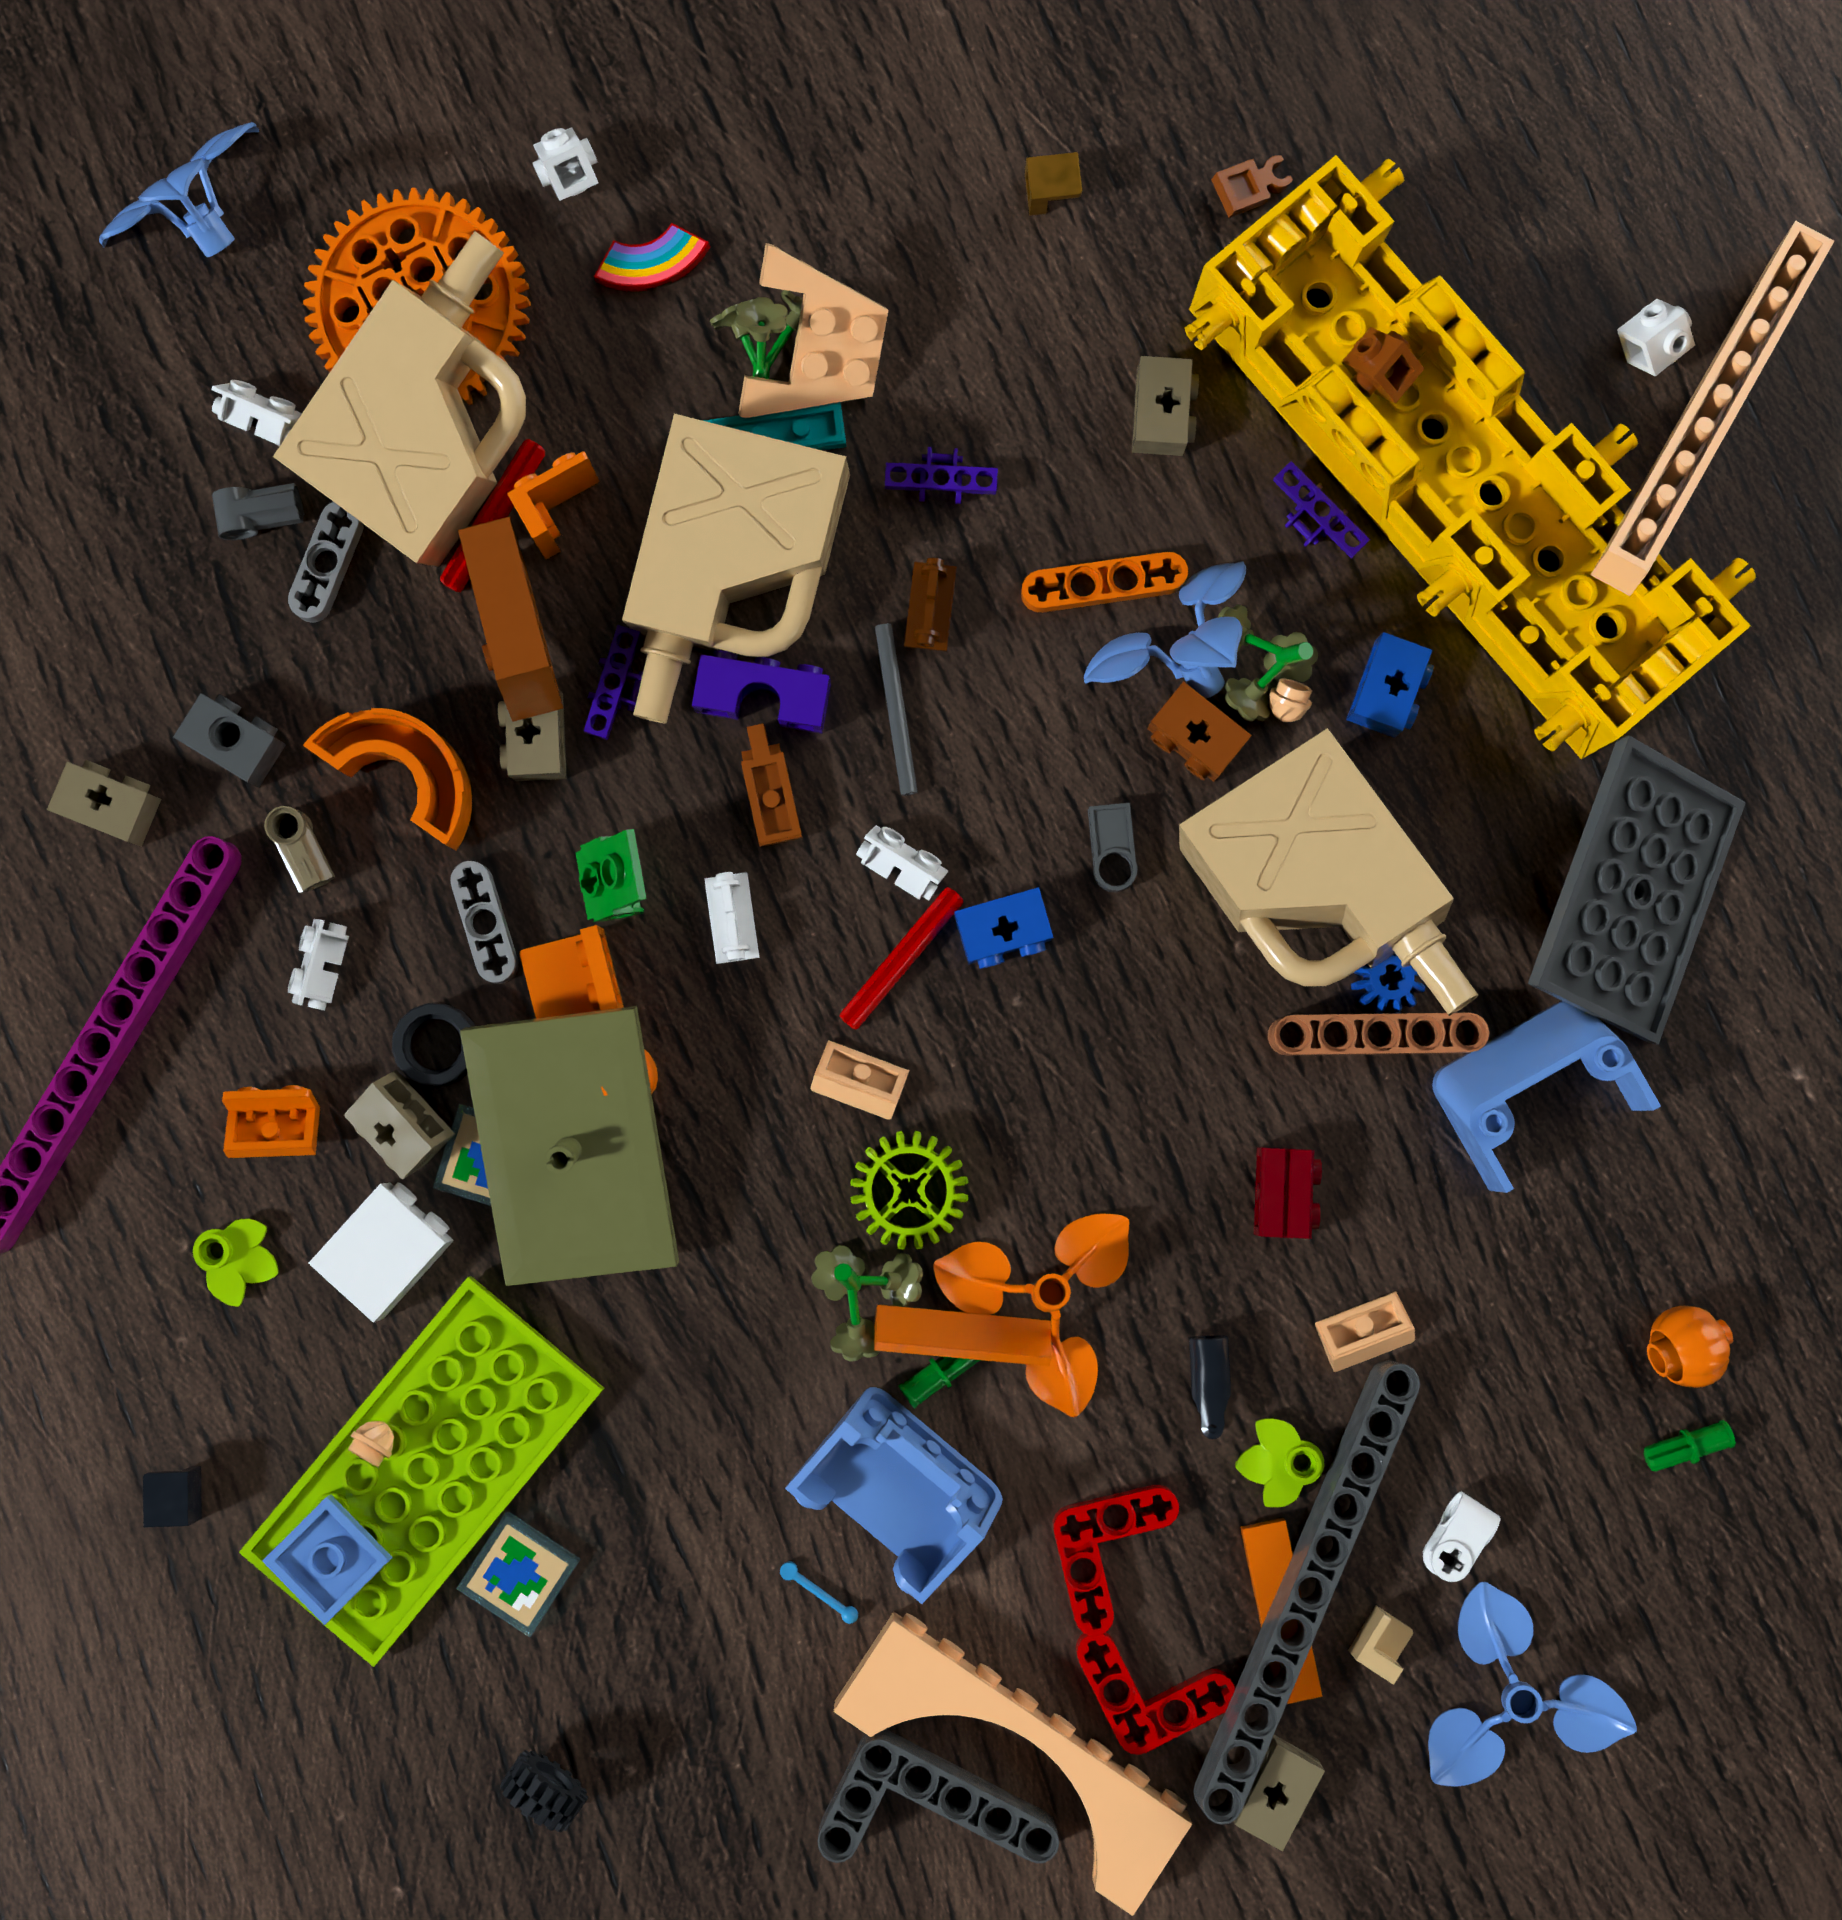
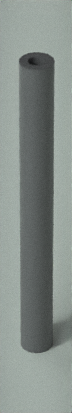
[875,623,918,796]

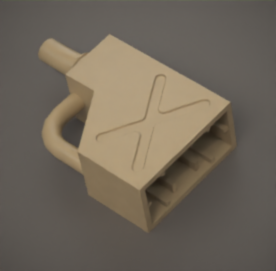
[273,231,526,567]
[622,414,850,724]
[1179,728,1478,1016]

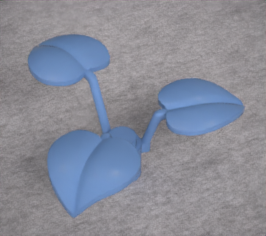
[99,122,259,257]
[1084,561,1246,699]
[1428,1582,1637,1786]

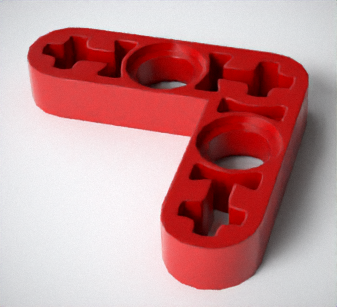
[1053,1485,1179,1636]
[1076,1632,1235,1755]

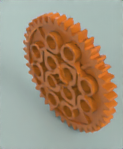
[303,188,531,405]

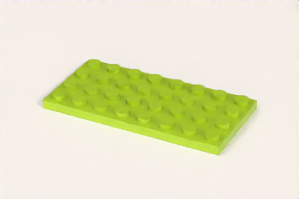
[239,1276,605,1667]

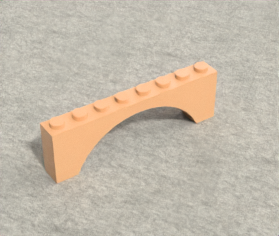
[833,1612,1192,1916]

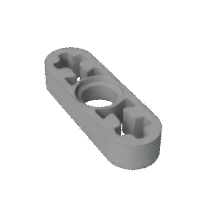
[288,502,364,623]
[450,861,519,984]

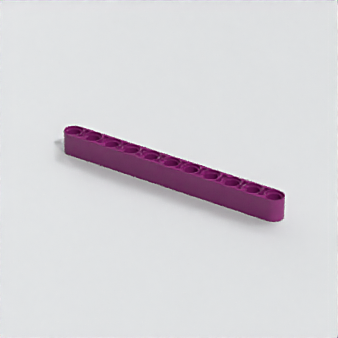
[0,836,242,1254]

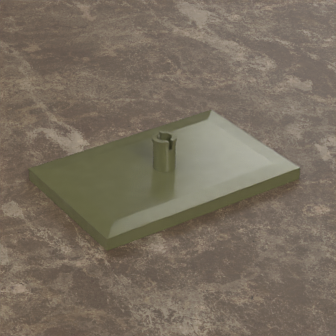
[460,1006,679,1286]

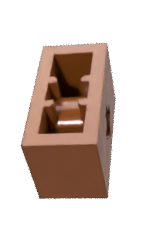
[1147,681,1252,782]

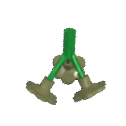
[710,290,803,379]
[1218,604,1318,722]
[811,1245,923,1361]

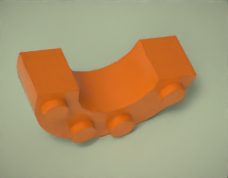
[303,708,472,851]

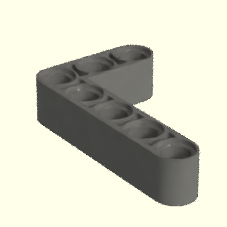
[817,1729,1059,1864]

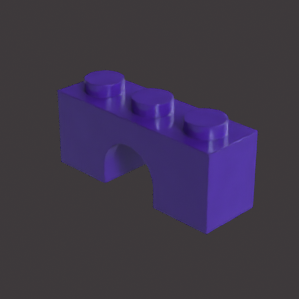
[692,650,831,734]

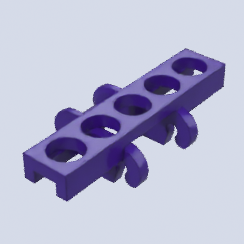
[885,447,998,504]
[1273,461,1370,559]
[583,625,643,740]

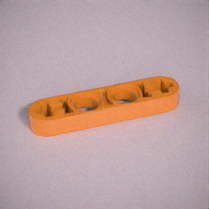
[1021,552,1188,613]

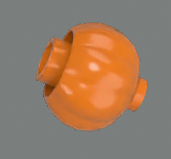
[1647,1306,1733,1388]

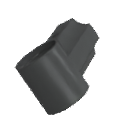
[212,483,305,540]

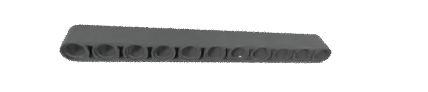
[1193,1360,1420,1825]

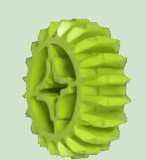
[850,1131,968,1250]

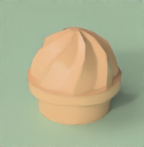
[1269,678,1312,722]
[348,1421,394,1467]

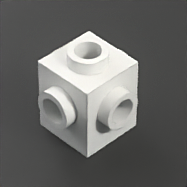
[532,127,598,201]
[1617,299,1695,376]

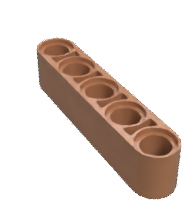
[1267,1013,1490,1056]

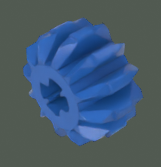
[1351,954,1426,1014]

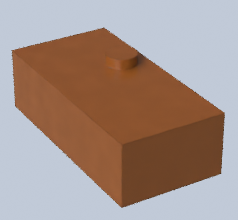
[458,517,564,722]

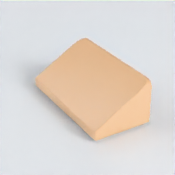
[811,1040,909,1120]
[1315,1292,1415,1372]

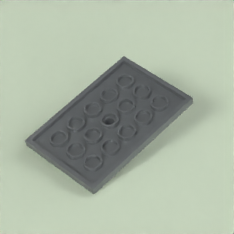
[1528,735,1746,1045]

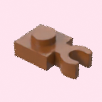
[1211,155,1293,218]

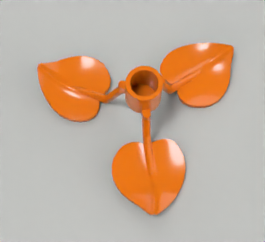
[933,1214,1130,1417]

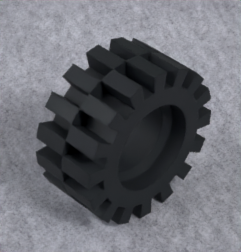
[500,1750,588,1832]

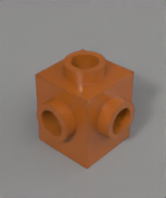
[1342,327,1425,404]

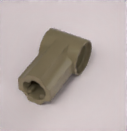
[264,806,336,894]

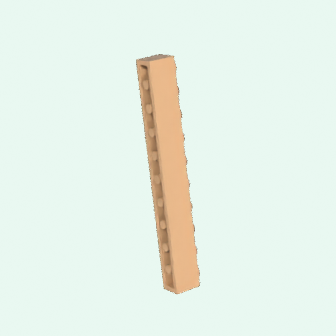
[1591,221,1834,596]

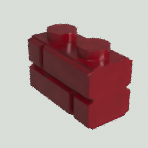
[1254,1147,1322,1239]

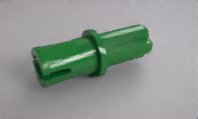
[898,1357,980,1409]
[1643,1420,1736,1471]

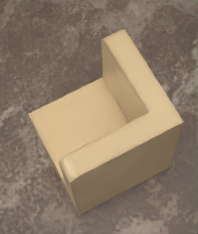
[1348,1605,1413,1685]

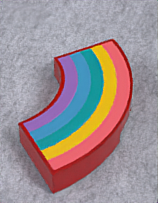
[594,223,710,292]

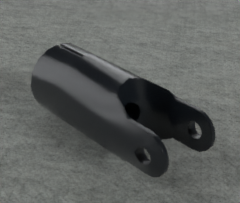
[1189,1335,1231,1439]

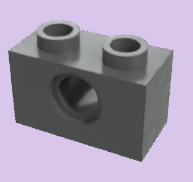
[173,693,286,788]

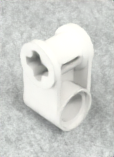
[1423,1491,1500,1582]

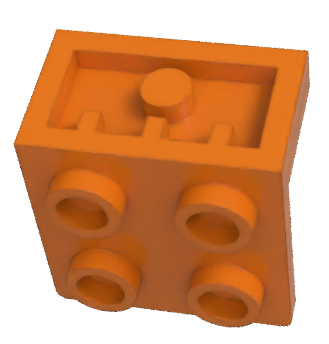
[507,451,599,559]
[519,925,624,1019]

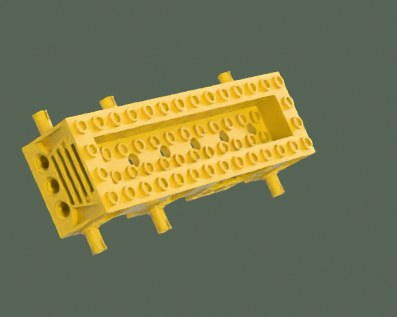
[1185,155,1756,760]

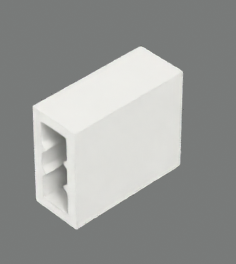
[308,1182,454,1323]

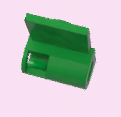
[575,829,647,922]

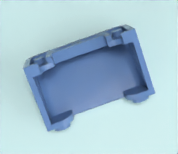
[785,1387,1003,1604]

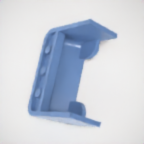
[1432,1001,1661,1193]

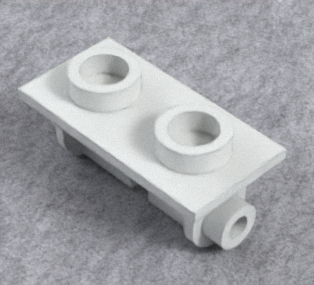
[212,379,302,446]
[856,825,948,901]
[704,872,760,964]
[288,919,349,1011]

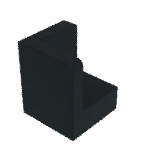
[143,1466,202,1528]

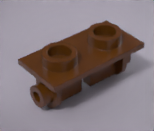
[904,558,957,652]

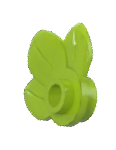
[193,1219,279,1307]
[1235,1418,1324,1507]

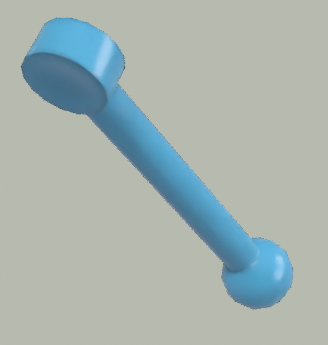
[780,1561,859,1624]

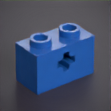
[1346,632,1434,738]
[954,887,1054,969]

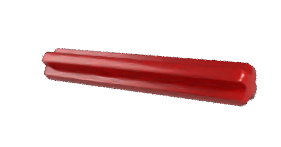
[440,439,545,592]
[840,887,963,1030]

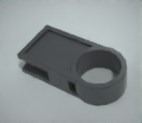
[1087,803,1138,893]

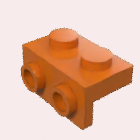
[222,1085,320,1158]

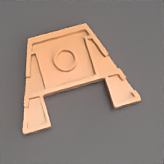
[738,243,888,418]

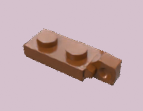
[741,723,803,847]

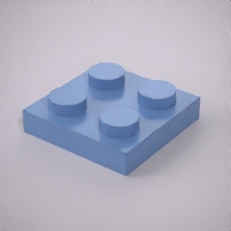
[262,1494,393,1625]

